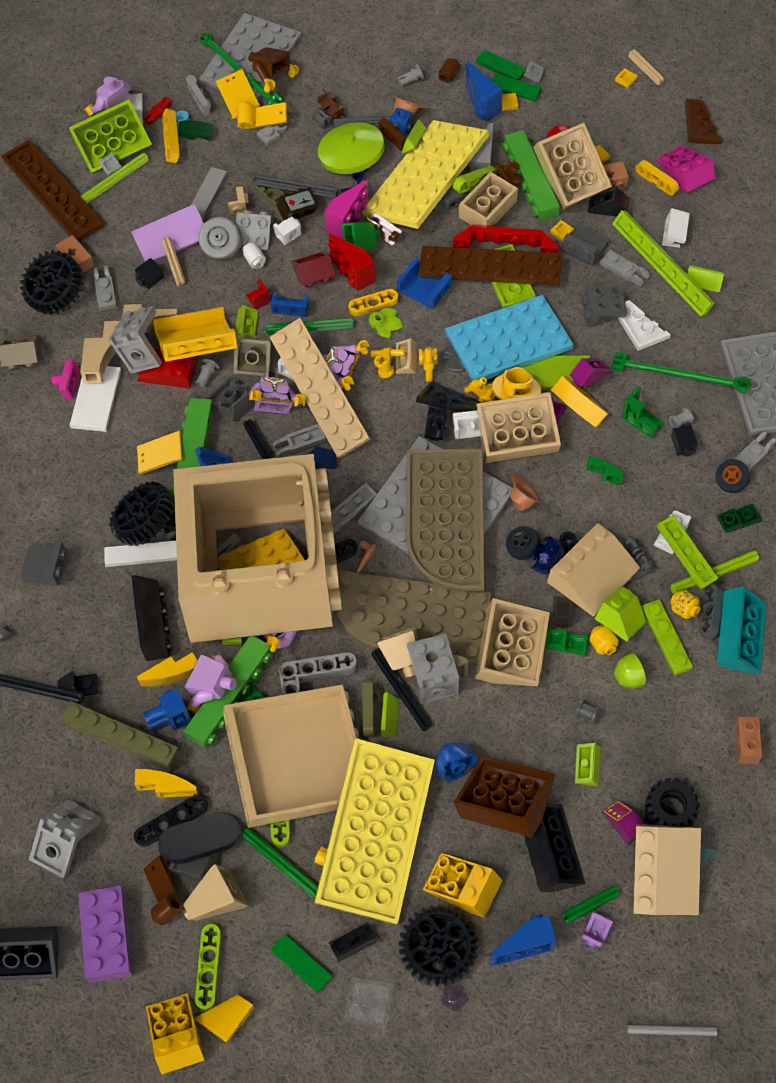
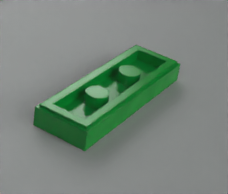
[476,49,526,80]
[492,74,541,102]
[270,934,332,994]

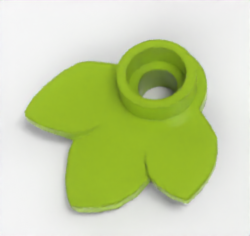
[369,308,404,339]

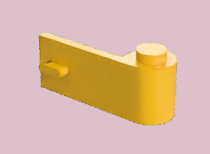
[237,102,287,129]

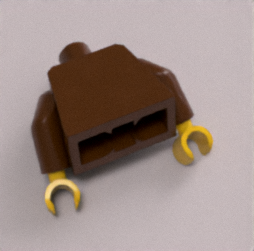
[248,47,299,93]

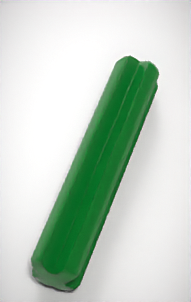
[561,885,620,924]

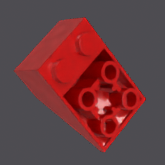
[328,234,375,291]

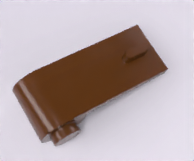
[143,856,183,925]

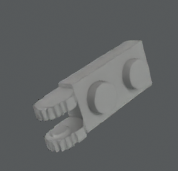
[186,75,212,117]
[600,250,650,286]
[93,265,117,311]
[273,424,327,458]
[735,431,776,471]

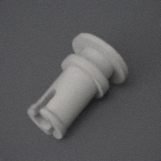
[397,64,424,87]
[195,358,219,388]

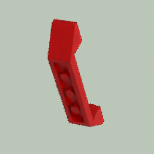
[453,225,558,253]

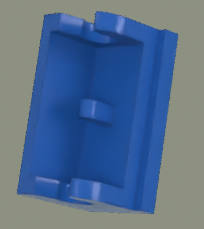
[271,292,310,317]

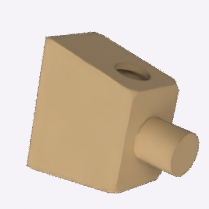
[377,627,418,678]

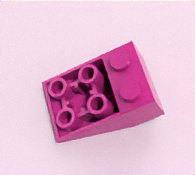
[655,146,715,192]
[324,180,369,239]

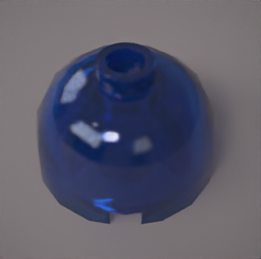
[530,535,565,575]

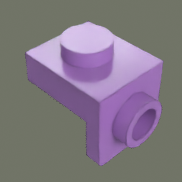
[581,911,614,948]

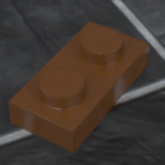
[379,118,406,151]

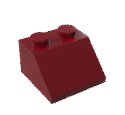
[291,251,335,287]

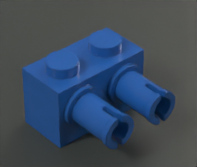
[142,689,191,731]

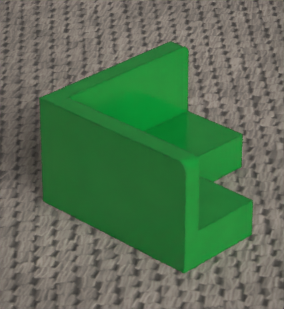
[622,386,664,438]

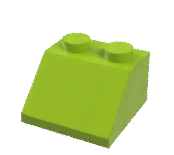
[595,586,646,641]

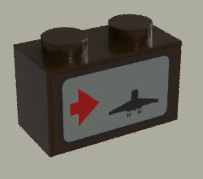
[276,188,319,220]

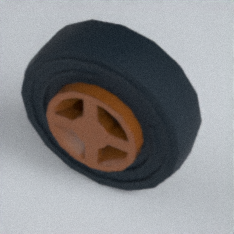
[715,459,750,493]

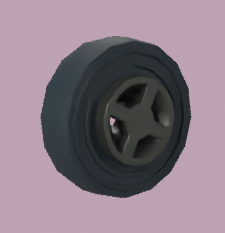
[506,526,541,560]

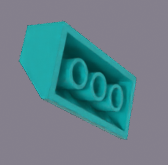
[717,587,767,674]

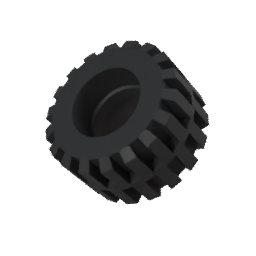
[644,778,700,827]

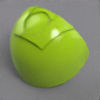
[614,653,646,689]

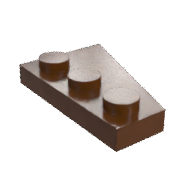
[685,98,723,144]

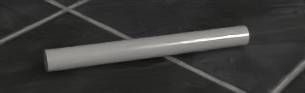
[627,1025,717,1036]

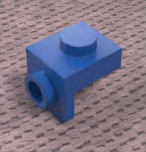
[390,108,414,137]

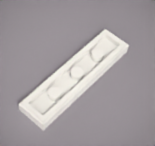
[104,541,177,567]

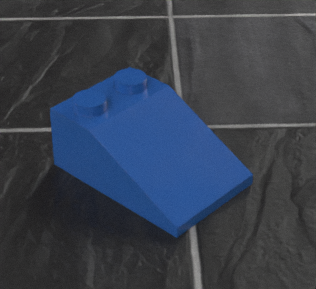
[466,61,502,122]
[490,914,556,966]

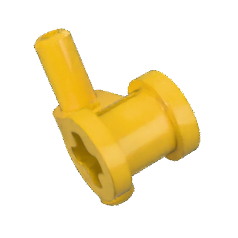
[419,347,438,382]
[370,348,406,378]
[464,377,496,403]

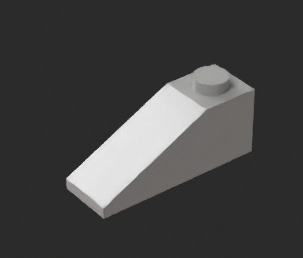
[467,123,493,172]

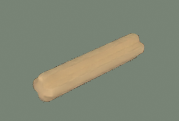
[628,49,665,85]
[162,237,186,286]

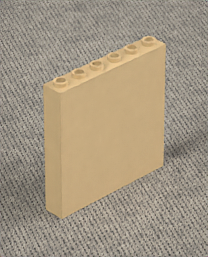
[223,685,359,828]

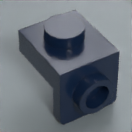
[308,446,337,469]

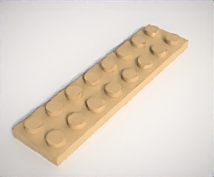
[270,318,371,458]

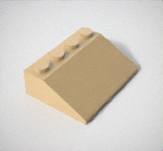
[533,123,612,210]
[477,392,561,463]
[547,523,640,617]
[475,598,550,686]
[633,824,701,915]

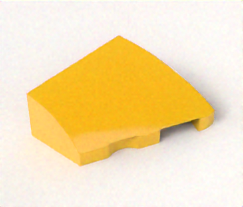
[194,995,254,1043]

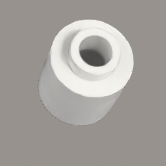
[243,243,266,269]

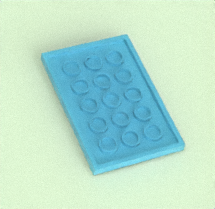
[445,295,573,381]

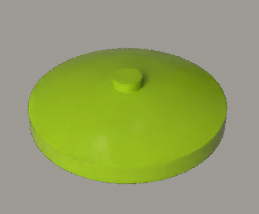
[318,122,385,174]

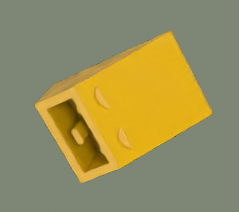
[423,853,503,918]
[146,993,205,1075]

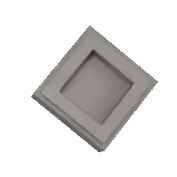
[524,60,544,82]
[98,152,122,176]

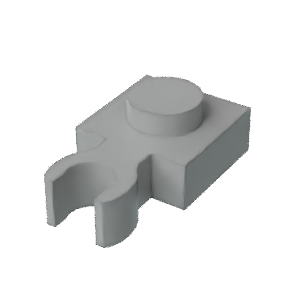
[256,123,287,146]

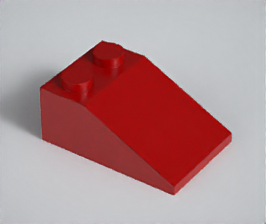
[137,348,198,389]

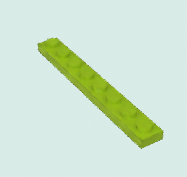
[612,210,715,317]

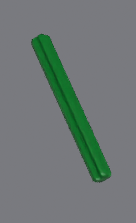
[266,318,354,335]
[241,828,318,899]

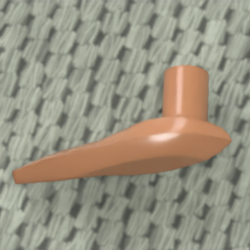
[357,540,376,573]

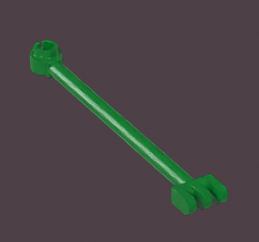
[199,32,284,106]
[611,352,751,393]

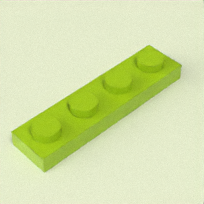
[656,515,718,590]
[641,599,693,676]

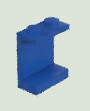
[396,257,452,310]

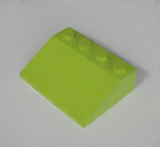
[69,99,152,173]

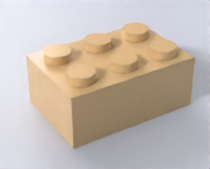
[459,172,518,226]

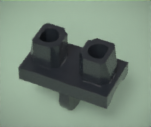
[424,407,447,441]

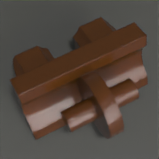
[494,160,523,186]

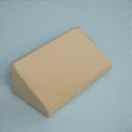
[395,338,417,374]

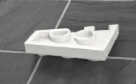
[617,300,671,351]

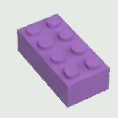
[78,886,133,983]

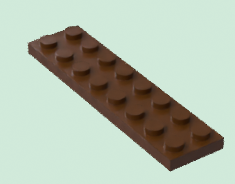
[1,139,104,242]
[419,246,562,286]

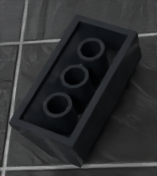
[131,575,172,662]
[524,803,585,892]
[0,926,59,980]

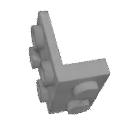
[236,210,274,250]

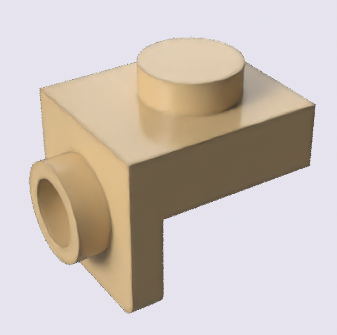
[228,186,249,215]

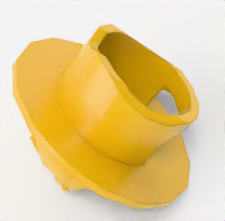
[492,367,541,400]

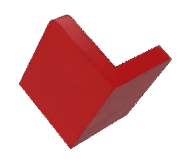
[246,279,270,309]

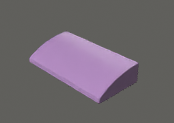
[131,204,204,261]

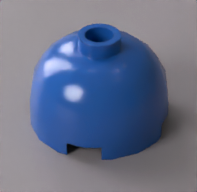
[435,742,478,782]

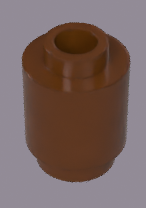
[438,58,460,83]

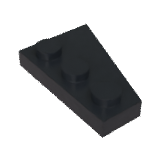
[416,381,481,412]

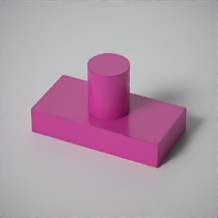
[51,359,80,399]

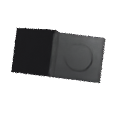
[58,671,98,696]

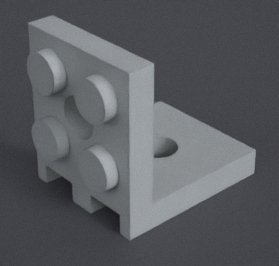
[108,306,162,374]
[407,634,459,704]
[29,799,102,879]

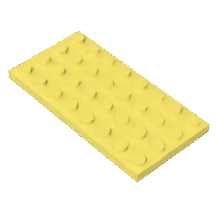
[361,120,490,229]
[314,738,435,925]

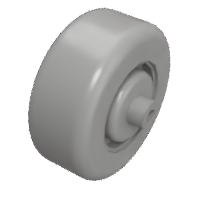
[198,217,242,260]

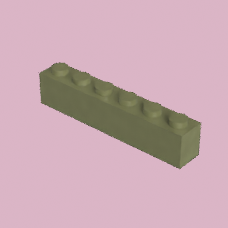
[61,701,181,772]

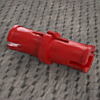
[143,96,172,125]

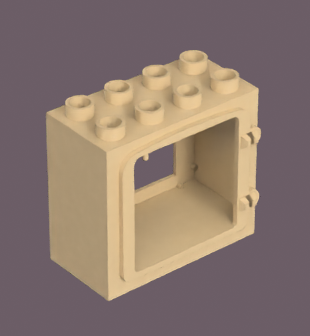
[173,454,342,643]

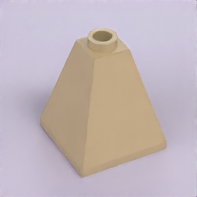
[183,864,249,921]

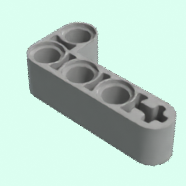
[279,652,357,695]

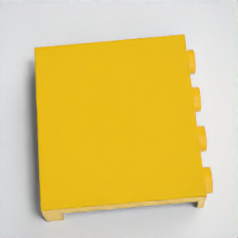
[153,307,237,362]

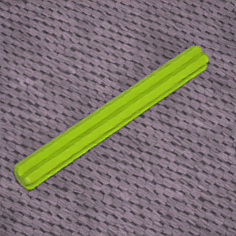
[80,153,149,204]
[670,550,759,594]

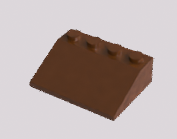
[454,756,555,838]

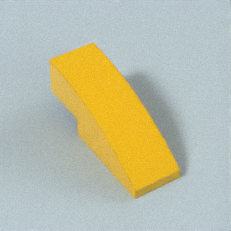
[551,376,609,427]
[137,652,198,687]
[135,769,199,798]

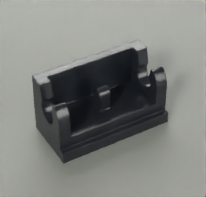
[328,922,376,963]

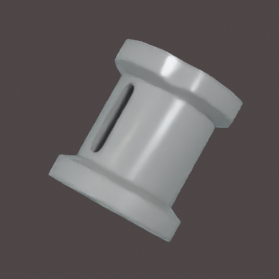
[669,408,694,428]

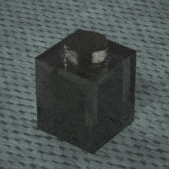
[552,596,573,628]

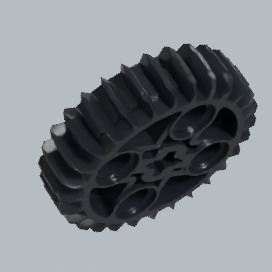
[20,250,84,315]
[109,481,175,546]
[399,905,478,987]

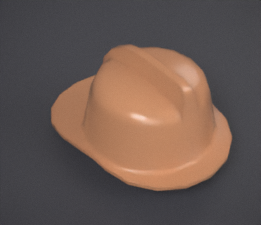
[393,95,429,117]
[510,474,541,511]

